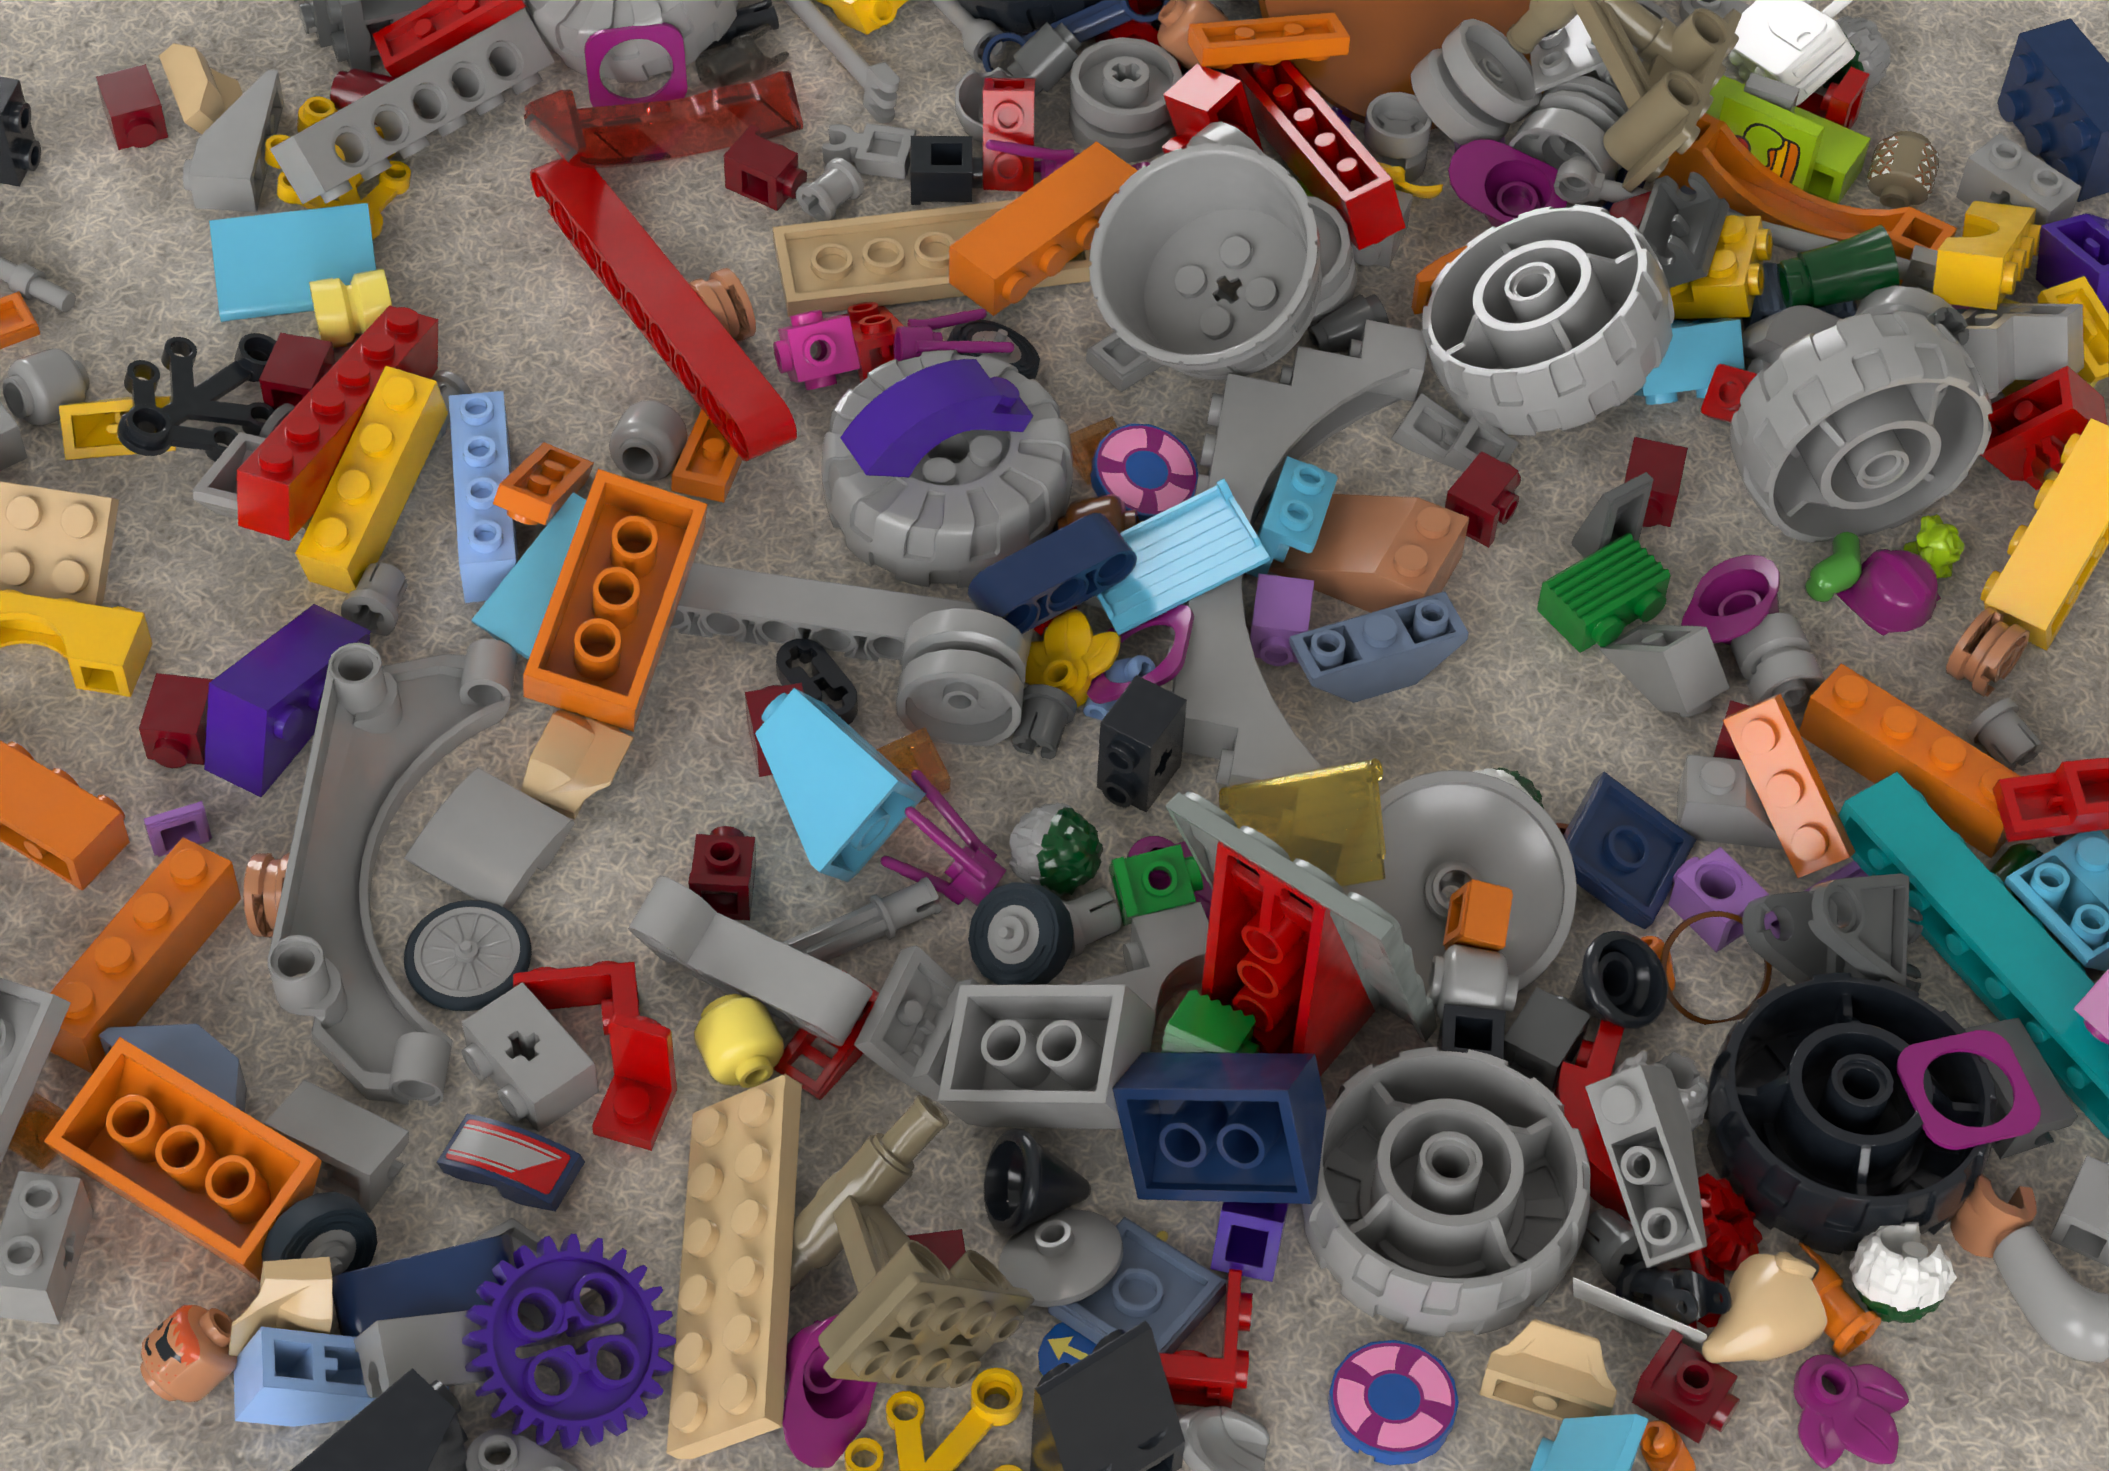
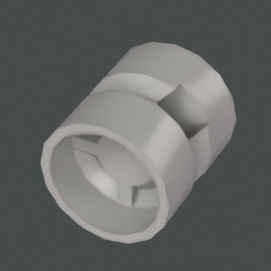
[1362,92,1432,183]
[1730,613,1825,714]

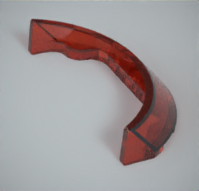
[524,71,803,168]

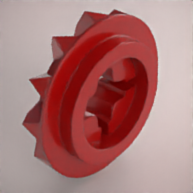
[1698,1173,1763,1271]

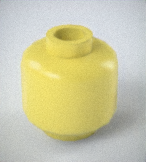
[694,994,784,1088]

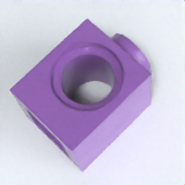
[1250,574,1314,666]
[1668,847,1769,953]

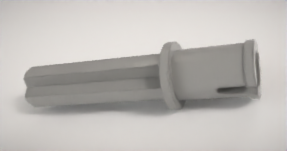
[782,877,942,962]

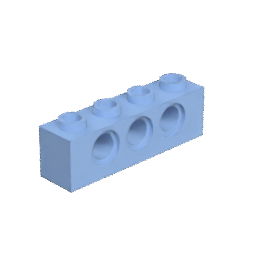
[448,391,518,603]

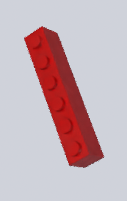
[1225,60,1406,251]
[237,305,439,541]

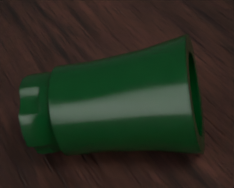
[1777,225,1900,308]

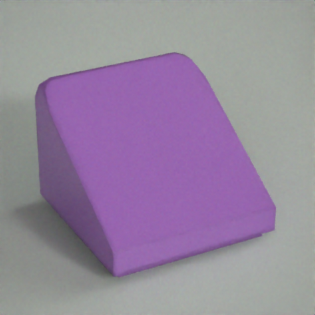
[144,801,212,857]

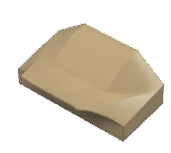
[159,43,243,134]
[521,709,634,819]
[228,1257,333,1357]
[1479,1319,1617,1421]

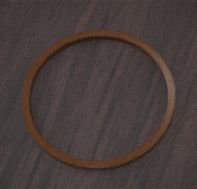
[1660,911,1772,1025]

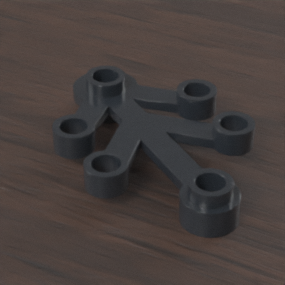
[117,333,276,462]

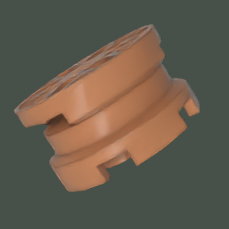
[688,268,756,341]
[1946,607,2030,697]
[243,853,290,937]

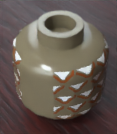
[1867,131,1940,209]

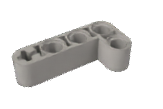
[628,876,873,1046]

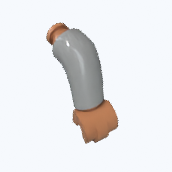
[1950,1174,2109,1363]

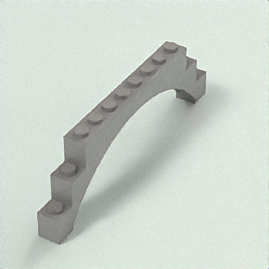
[1167,319,1427,875]

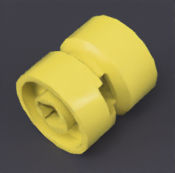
[309,269,392,348]

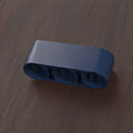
[967,513,1137,634]
[332,1234,516,1337]

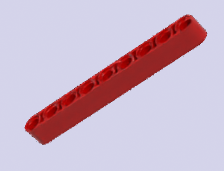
[530,151,797,462]

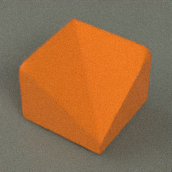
[1443,879,1513,951]

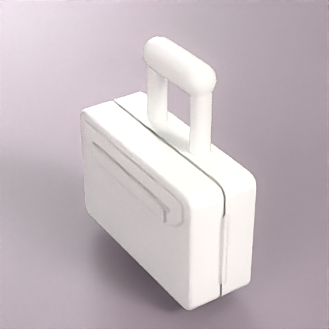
[1728,0,1856,105]

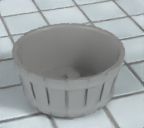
[1089,143,1322,380]

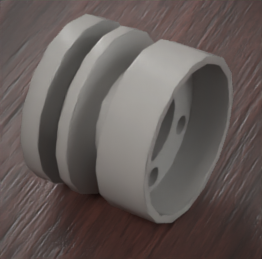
[1509,76,1629,207]

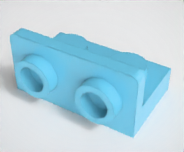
[1246,456,1338,577]

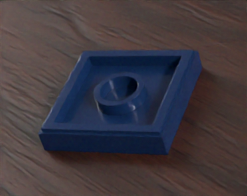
[1563,772,1697,929]

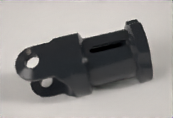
[1616,1259,1732,1325]

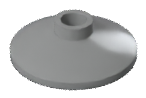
[999,1210,1123,1307]

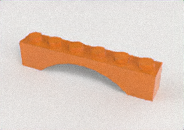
[1657,113,1957,286]

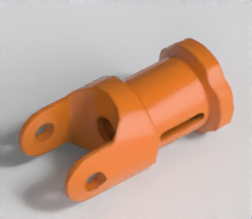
[1798,1242,1881,1358]

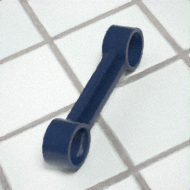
[982,0,1170,72]

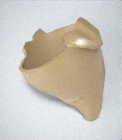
[1702,1251,1828,1363]

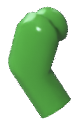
[1805,532,1862,602]

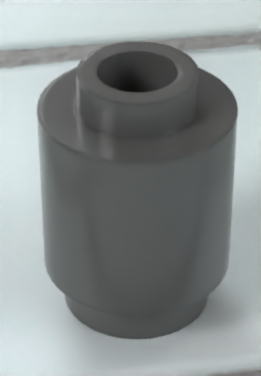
[1007,22,1082,97]

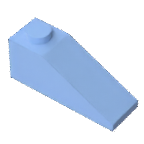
[234,1326,449,1427]

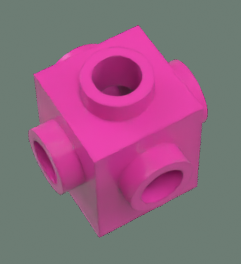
[773,310,860,390]

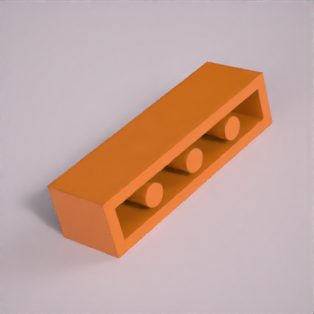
[949,141,1138,316]
[1799,663,2020,858]
[0,740,130,891]
[50,837,241,1074]

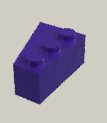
[204,604,371,797]

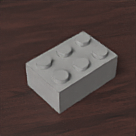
[937,985,1156,1129]

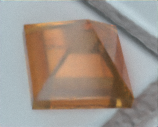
[8,1093,65,1170]

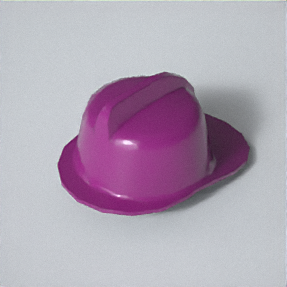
[1448,139,1567,227]
[1836,549,1941,636]
[1681,555,1780,645]
[782,1314,878,1468]

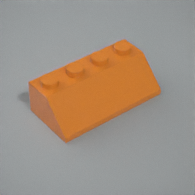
[44,1037,322,1283]

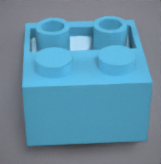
[2004,830,2109,971]

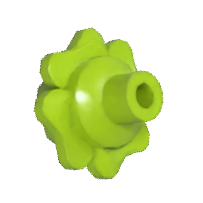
[1903,514,1965,579]

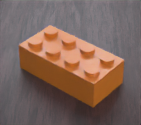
[523,469,708,732]

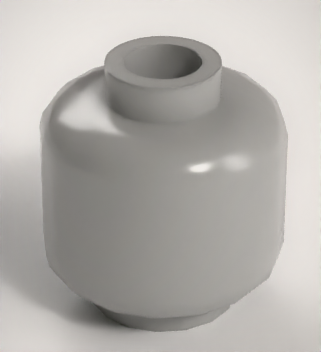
[3,348,90,426]
[609,401,688,481]
[1426,944,1519,1019]

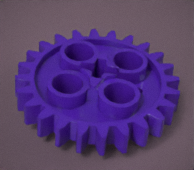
[462,1233,676,1450]

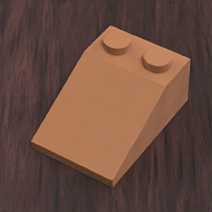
[1269,494,1469,613]

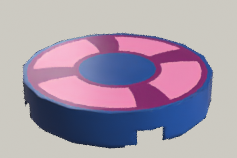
[1090,423,1198,521]
[1328,1340,1459,1466]

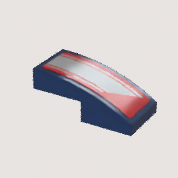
[436,1113,585,1212]

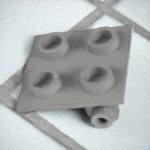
[1530,14,1618,94]

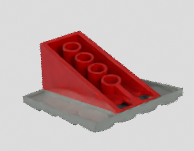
[1165,791,1437,1077]

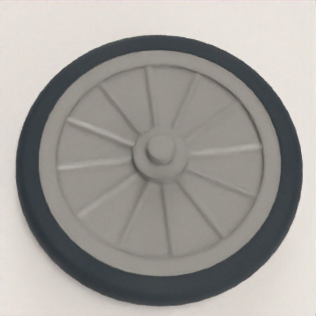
[404,900,532,1011]

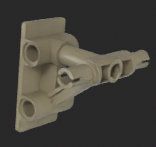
[1506,0,1742,193]
[790,1095,1035,1389]

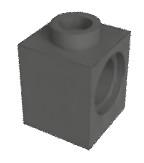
[1503,987,1591,1092]

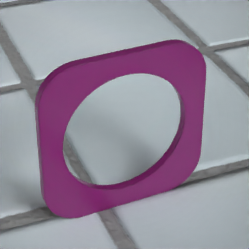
[584,23,688,112]
[1087,604,1194,704]
[1897,1030,2041,1150]

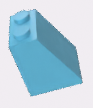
[755,688,926,882]

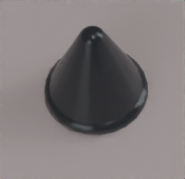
[1569,931,1668,1029]
[984,1128,1091,1236]

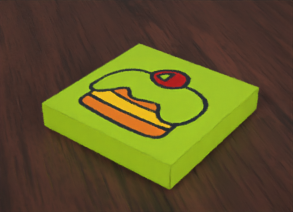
[1719,86,1825,192]

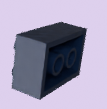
[1997,18,2109,202]

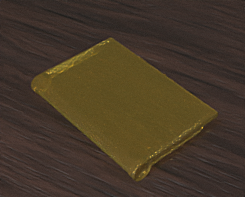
[1219,758,1386,887]

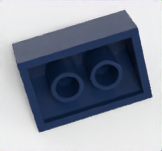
[1112,1052,1327,1204]

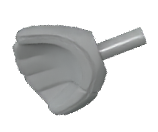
[1176,1405,1270,1471]

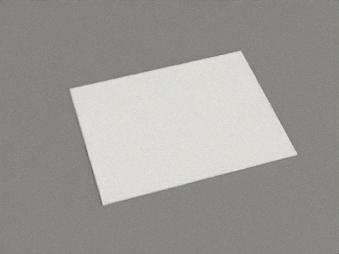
[1573,1277,1707,1351]

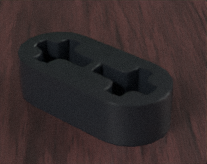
[776,639,858,725]

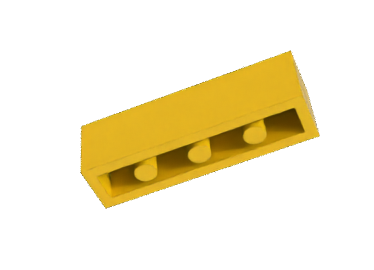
[295,366,448,593]
[1980,418,2109,651]

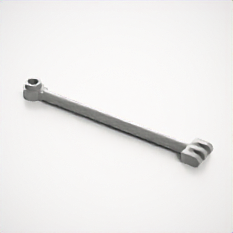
[784,0,900,123]
[1554,156,1938,294]

